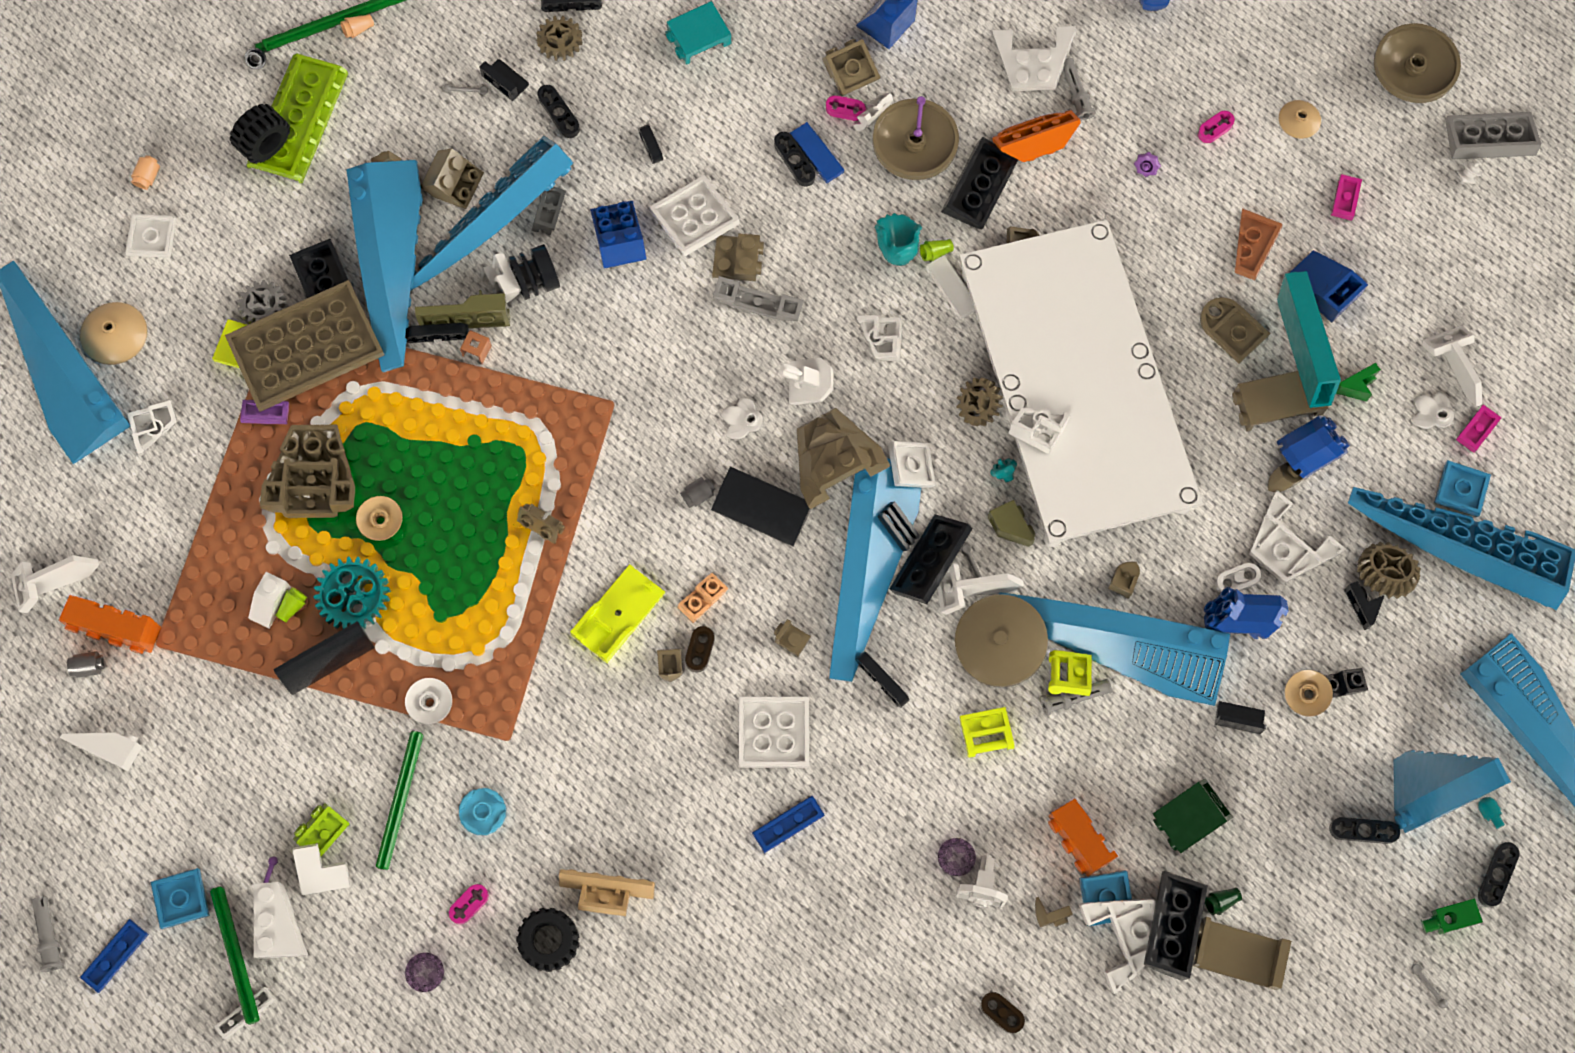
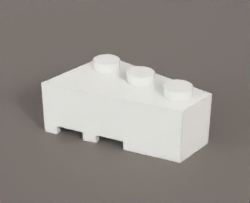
[253,882,308,959]

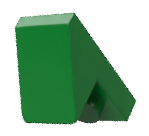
[1336,363,1381,402]

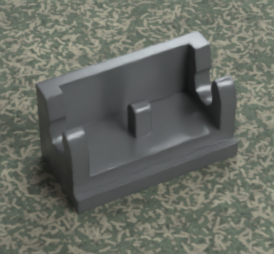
[532,186,566,235]

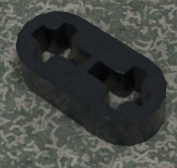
[638,124,663,164]

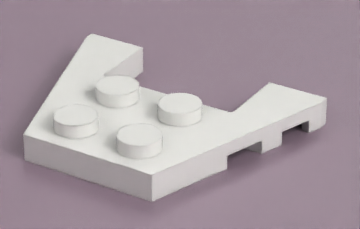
[993,26,1076,91]
[1249,490,1345,584]
[1078,898,1156,994]

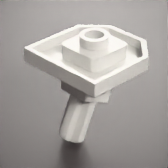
[779,358,833,405]
[956,855,1008,908]

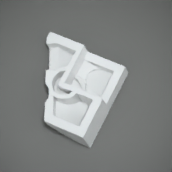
[853,93,893,132]
[480,252,521,303]
[857,315,902,362]
[127,400,177,454]
[1008,408,1071,454]

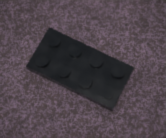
[889,514,973,604]

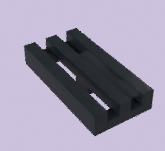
[877,501,920,551]

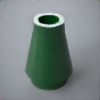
[1205,887,1242,915]

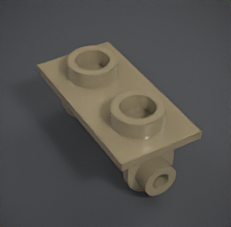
[517,503,565,544]

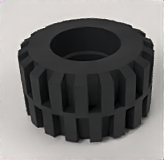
[230,104,290,164]
[516,908,580,972]

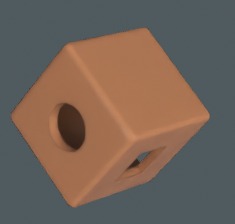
[460,330,492,364]

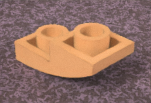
[677,573,728,623]

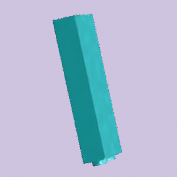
[1277,271,1341,408]

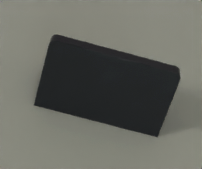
[479,59,529,101]
[1214,701,1267,734]

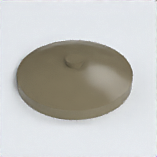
[1374,23,1461,103]
[872,98,959,180]
[955,594,1048,687]

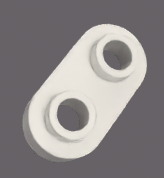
[1215,563,1261,593]

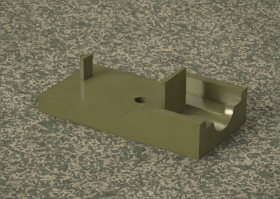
[415,290,510,329]

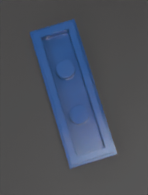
[790,122,844,183]
[752,796,825,854]
[79,919,149,993]

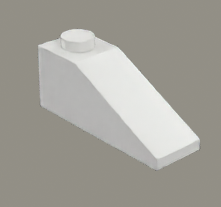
[60,732,142,771]

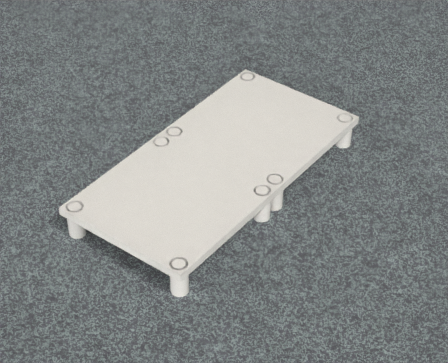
[959,220,1203,547]

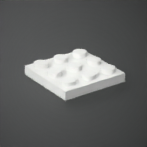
[649,175,740,257]
[739,697,810,768]

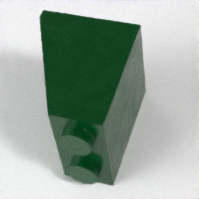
[1153,778,1234,854]

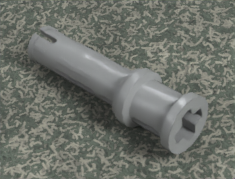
[1063,58,1096,121]
[1040,679,1112,716]
[31,896,64,972]

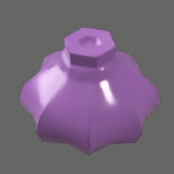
[1134,152,1161,177]

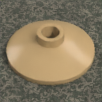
[1279,100,1321,139]
[356,496,402,541]
[1285,670,1333,717]

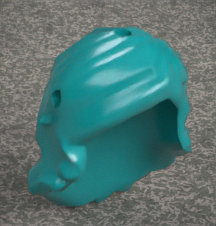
[874,213,922,266]

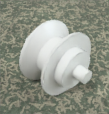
[1457,161,1482,184]

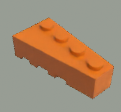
[59,595,161,654]

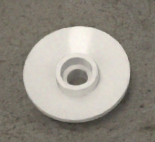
[405,678,452,725]

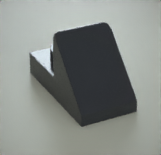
[1344,581,1384,631]

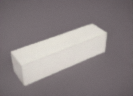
[214,987,276,1039]

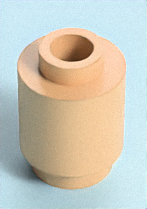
[131,155,160,190]

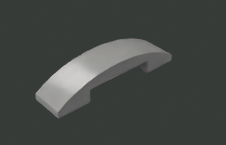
[713,276,804,321]

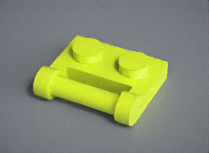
[1048,650,1092,696]
[959,707,1015,758]

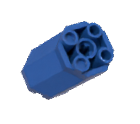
[1277,416,1350,478]
[1204,587,1289,639]

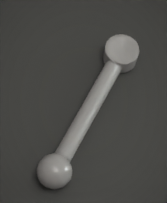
[443,84,488,95]
[962,544,982,578]
[1412,964,1448,1008]

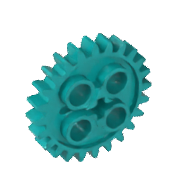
[313,557,391,629]

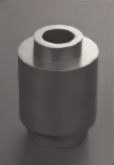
[680,477,715,508]
[67,651,105,678]

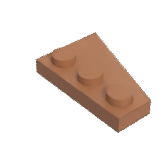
[1235,208,1283,281]

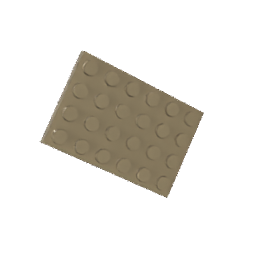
[225,280,385,412]

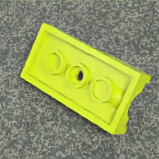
[570,564,665,663]

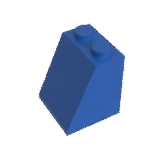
[856,0,918,49]

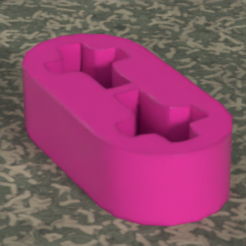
[826,96,866,121]
[1198,111,1235,143]
[449,884,489,925]

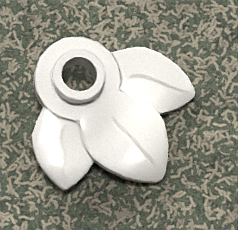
[1411,392,1454,429]
[721,398,764,439]

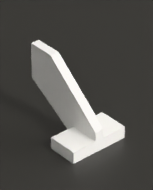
[1422,326,1482,406]
[11,555,99,613]
[937,563,1024,615]

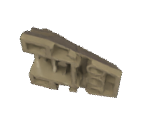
[797,408,890,509]
[260,425,355,518]

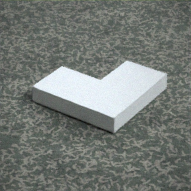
[293,843,350,895]

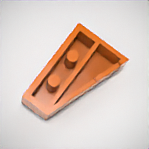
[1048,798,1118,876]

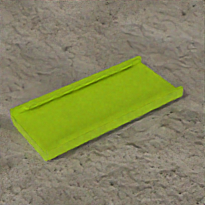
[246,53,348,183]

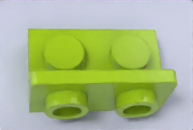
[293,803,350,857]

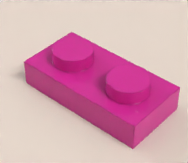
[1331,174,1362,221]
[1456,404,1501,453]

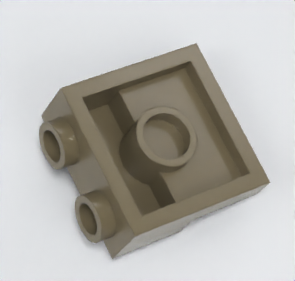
[822,39,880,96]
[712,233,764,282]

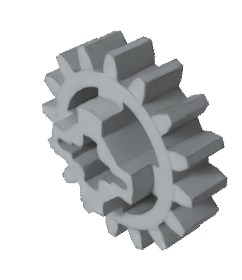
[237,280,287,324]

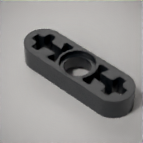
[541,0,602,12]
[537,85,580,138]
[774,132,815,187]
[405,323,469,343]
[855,651,910,708]
[1329,817,1400,844]
[1478,842,1520,907]

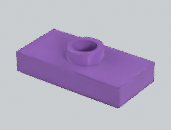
[240,400,289,424]

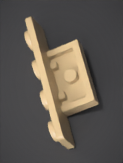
[559,869,655,916]

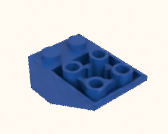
[590,200,647,268]
[1289,250,1368,323]

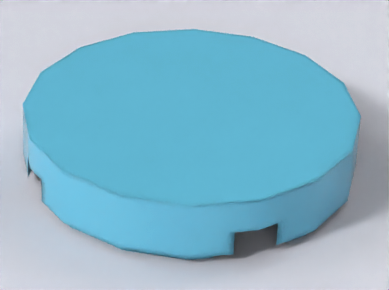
[459,788,506,835]

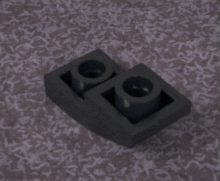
[1324,668,1368,698]

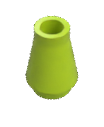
[920,239,954,262]
[275,587,308,623]

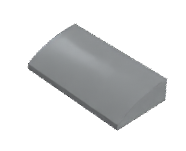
[1446,112,1541,159]

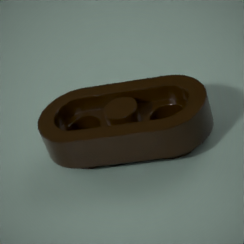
[685,626,715,673]
[980,992,1025,1034]

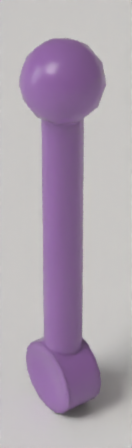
[914,96,926,137]
[263,856,278,883]

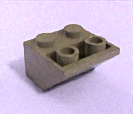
[421,148,484,209]

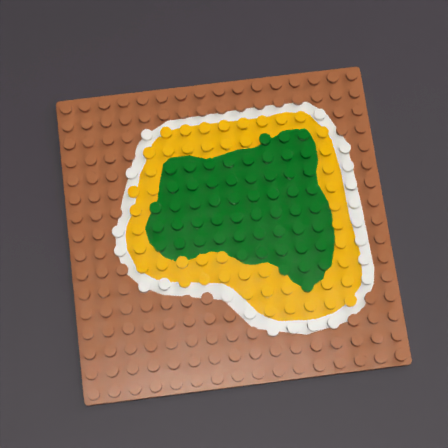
[156,348,615,741]

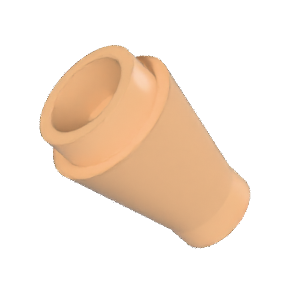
[340,14,374,38]

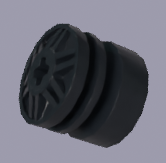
[508,244,560,300]

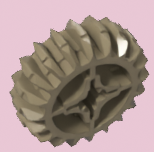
[1357,541,1421,599]

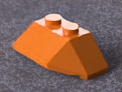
[992,110,1081,162]

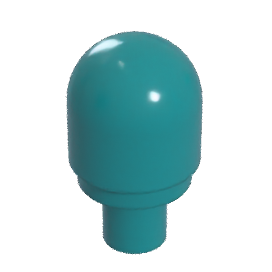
[1478,797,1505,829]

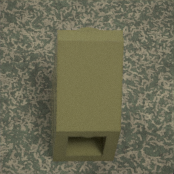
[988,500,1036,547]

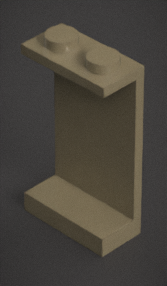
[1232,371,1328,431]
[1193,917,1292,990]

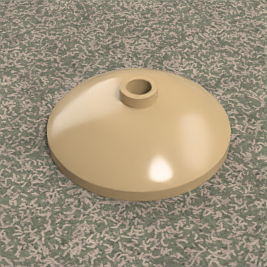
[80,302,147,365]

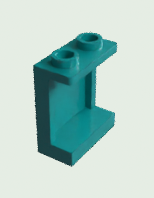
[665,1,732,65]

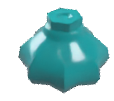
[990,458,1017,482]

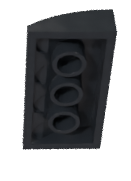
[941,137,1018,230]
[289,239,348,298]
[711,466,811,547]
[273,621,375,695]
[1144,871,1208,981]

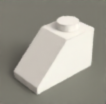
[248,572,291,629]

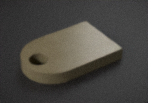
[1200,297,1271,364]

